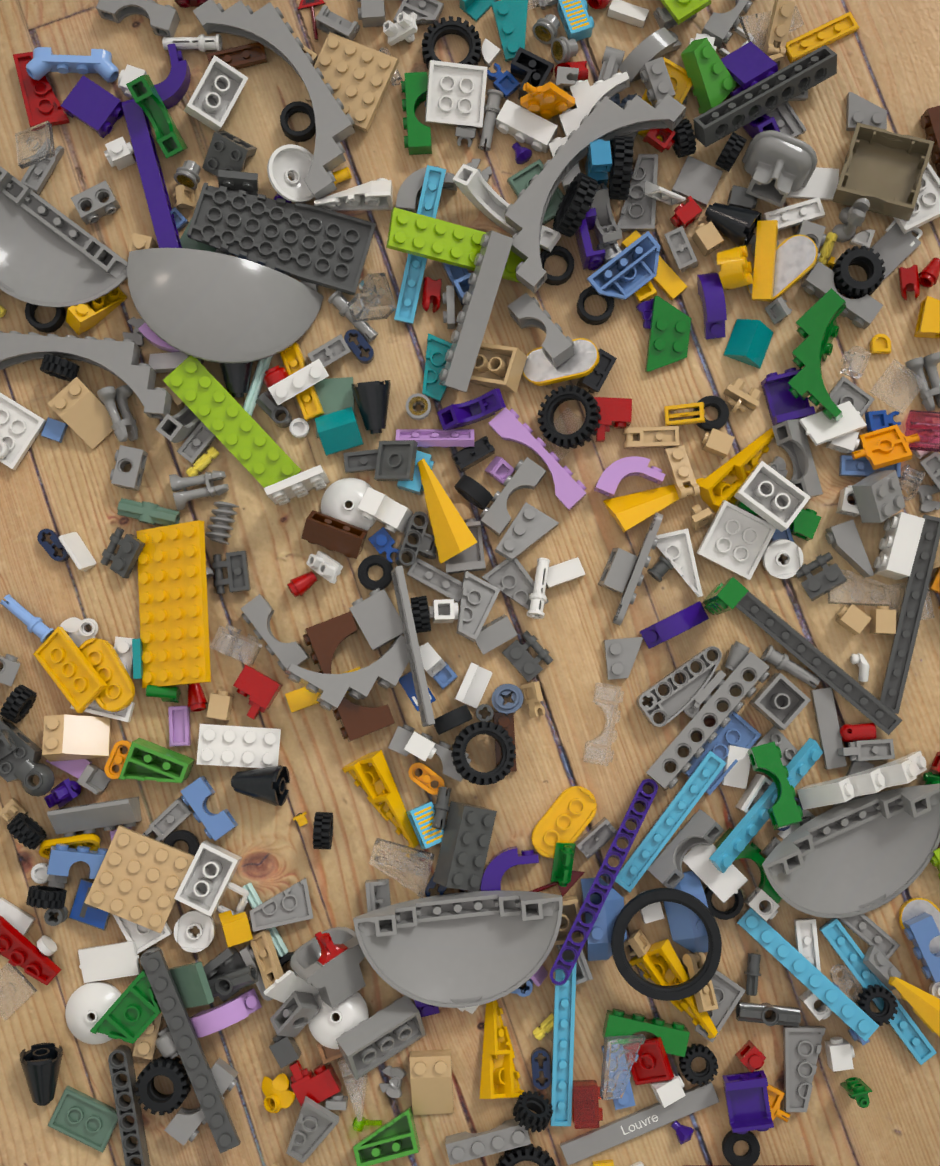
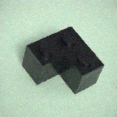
[510,47,554,100]

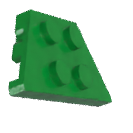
[645,296,692,372]
[90,969,161,1044]

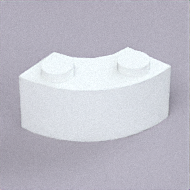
[358,487,413,533]

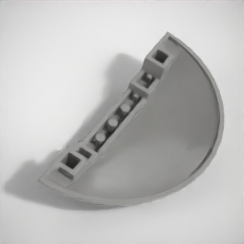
[0,166,127,308]
[127,248,323,364]
[762,784,940,918]
[353,890,563,1008]

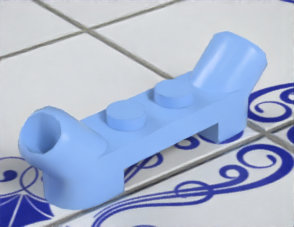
[26,47,119,83]

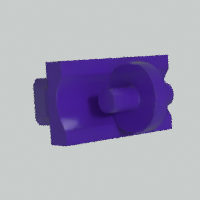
[44,778,81,809]

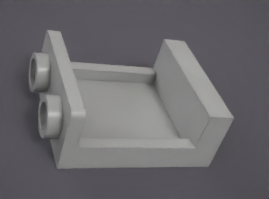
[445,518,486,574]
[349,588,403,651]

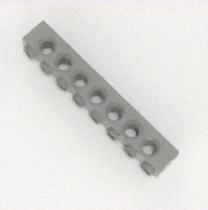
[646,651,770,791]

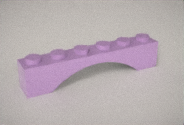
[488,407,586,510]

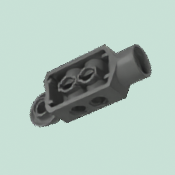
[0,714,55,797]

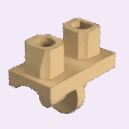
[723,378,761,413]

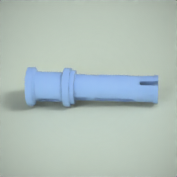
[0,594,54,643]

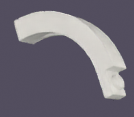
[452,164,561,252]

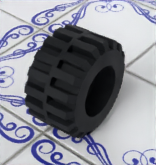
[832,246,886,299]
[135,1056,191,1115]

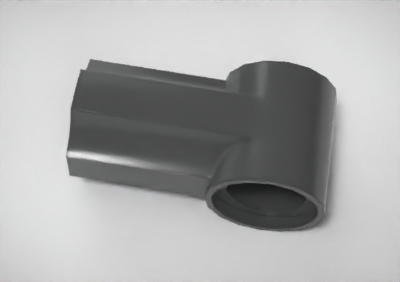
[256,390,292,428]

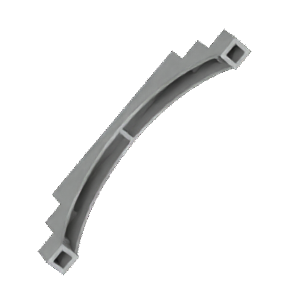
[193,0,355,200]
[505,94,686,293]
[0,331,172,419]

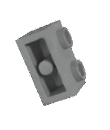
[640,57,676,107]

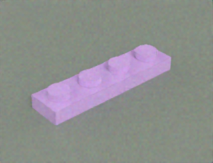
[395,429,474,448]

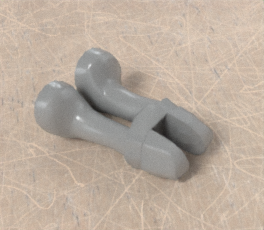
[832,198,870,243]
[905,352,940,412]
[97,385,138,442]
[169,470,229,511]

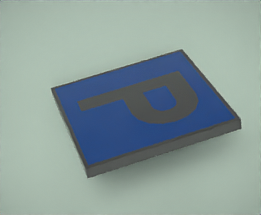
[68,878,111,930]

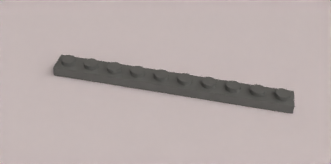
[879,515,940,714]
[736,591,902,735]
[140,949,241,1154]

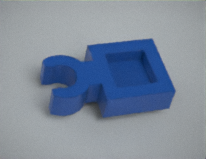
[487,63,520,99]
[865,410,901,433]
[368,527,402,564]

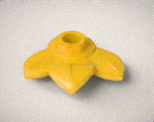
[262,1073,295,1113]

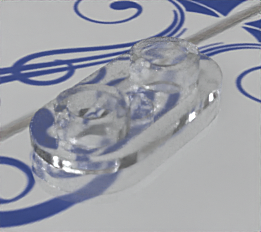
[830,964,863,1003]

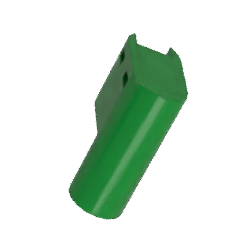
[146,685,181,703]

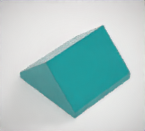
[723,319,774,369]
[315,407,364,456]

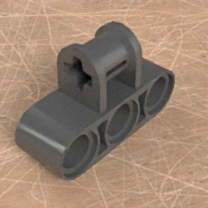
[395,511,437,569]

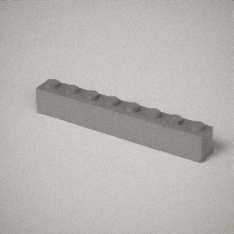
[439,231,514,392]

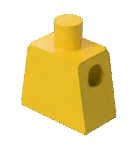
[914,296,940,339]

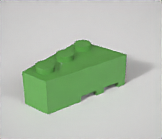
[681,38,737,114]
[119,738,195,783]
[353,1106,420,1166]

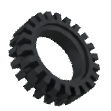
[422,16,481,70]
[609,136,634,200]
[553,172,598,237]
[538,385,601,449]
[451,721,516,785]
[496,1144,556,1166]

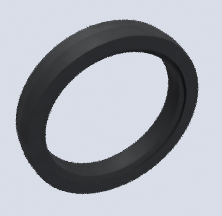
[611,888,722,1001]

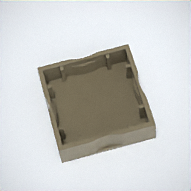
[832,122,934,221]

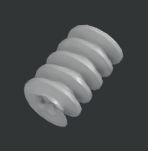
[205,501,239,545]

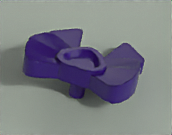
[636,299,653,329]

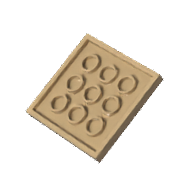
[298,32,399,132]
[84,825,195,933]

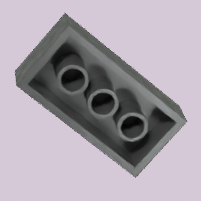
[433,801,497,891]

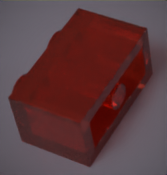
[572,1080,603,1129]

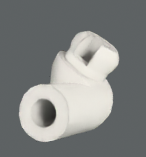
[850,653,870,682]

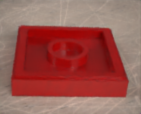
[622,1037,674,1085]

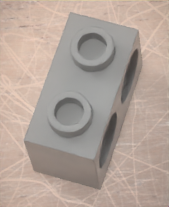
[71,180,121,225]

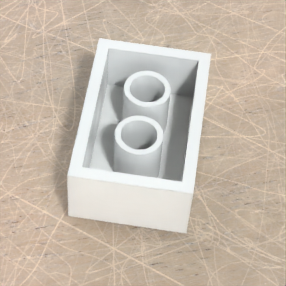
[184,55,248,132]
[734,461,811,532]
[874,512,925,580]
[174,840,242,917]

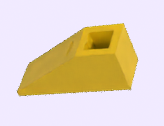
[66,287,127,335]

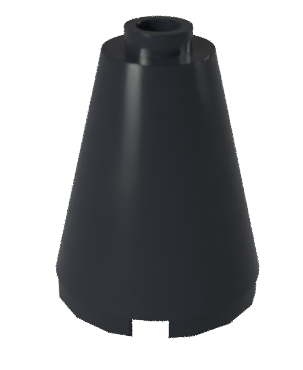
[705,202,762,247]
[219,362,253,397]
[351,380,391,434]
[231,765,290,806]
[20,1043,63,1106]

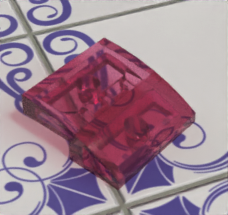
[904,410,940,452]

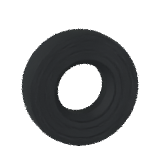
[693,396,729,431]
[358,555,393,591]
[164,830,200,856]
[722,1130,760,1166]

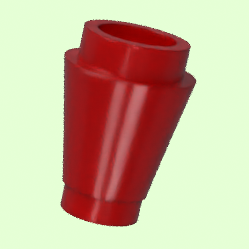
[919,258,940,288]
[287,571,318,598]
[188,683,208,712]

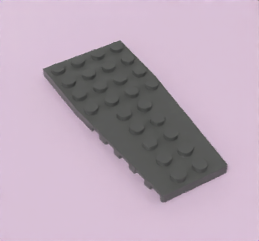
[187,182,376,296]

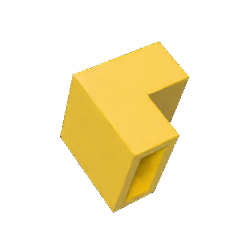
[218,910,253,948]

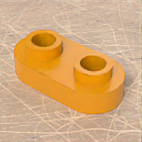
[104,740,132,779]
[408,762,445,795]

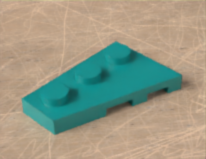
[491,0,528,62]
[422,333,452,403]

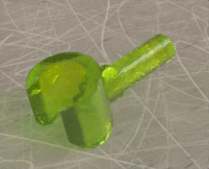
[352,1116,382,1132]

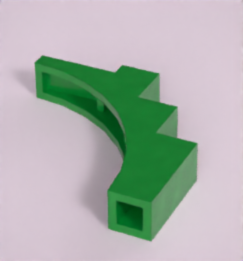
[788,288,846,421]

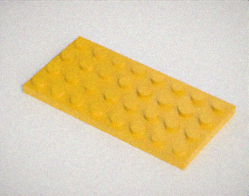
[136,520,211,688]

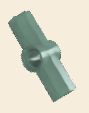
[117,498,180,526]

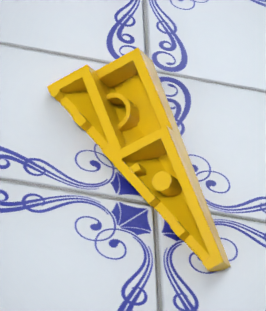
[698,428,775,513]
[417,458,477,564]
[603,478,704,533]
[342,750,419,849]
[629,939,718,1039]
[888,977,940,1037]
[479,1000,524,1099]

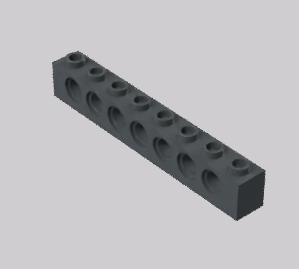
[693,45,837,147]

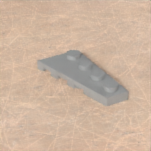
[617,154,658,232]
[783,1026,826,1112]

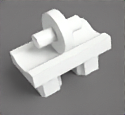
[383,11,418,46]
[306,550,343,584]

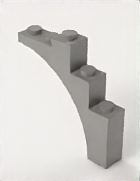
[285,635,409,711]

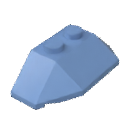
[587,231,660,300]
[663,870,708,953]
[580,877,627,961]

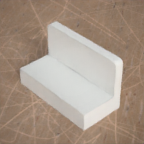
[455,662,492,708]

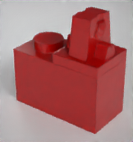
[593,397,632,442]
[233,665,283,720]
[289,1060,342,1107]

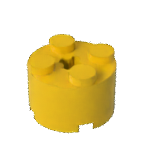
[717,245,753,290]

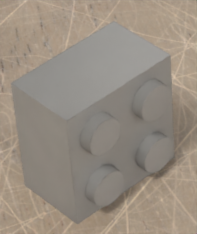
[852,470,906,523]
[749,673,811,730]

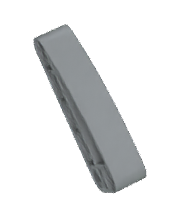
[636,646,722,727]

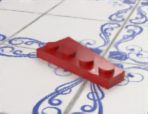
[13,52,70,130]
[0,916,62,986]

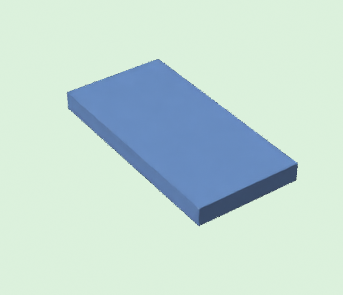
[685,712,762,795]

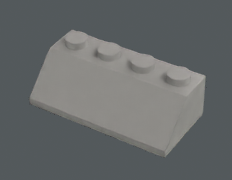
[47,796,142,837]
[336,996,426,1080]

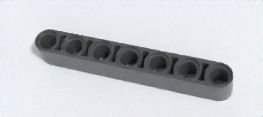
[108,1045,151,1166]

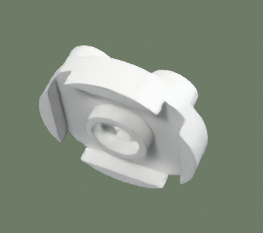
[762,539,804,579]
[174,910,216,953]

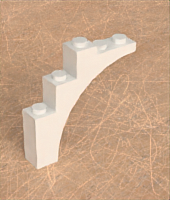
[548,72,630,192]
[797,751,927,810]

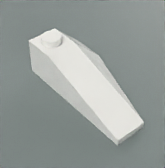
[314,178,393,211]

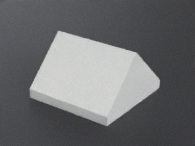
[735,773,773,814]

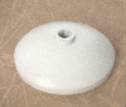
[267,144,314,203]
[321,478,376,531]
[65,981,121,1045]
[308,991,369,1049]

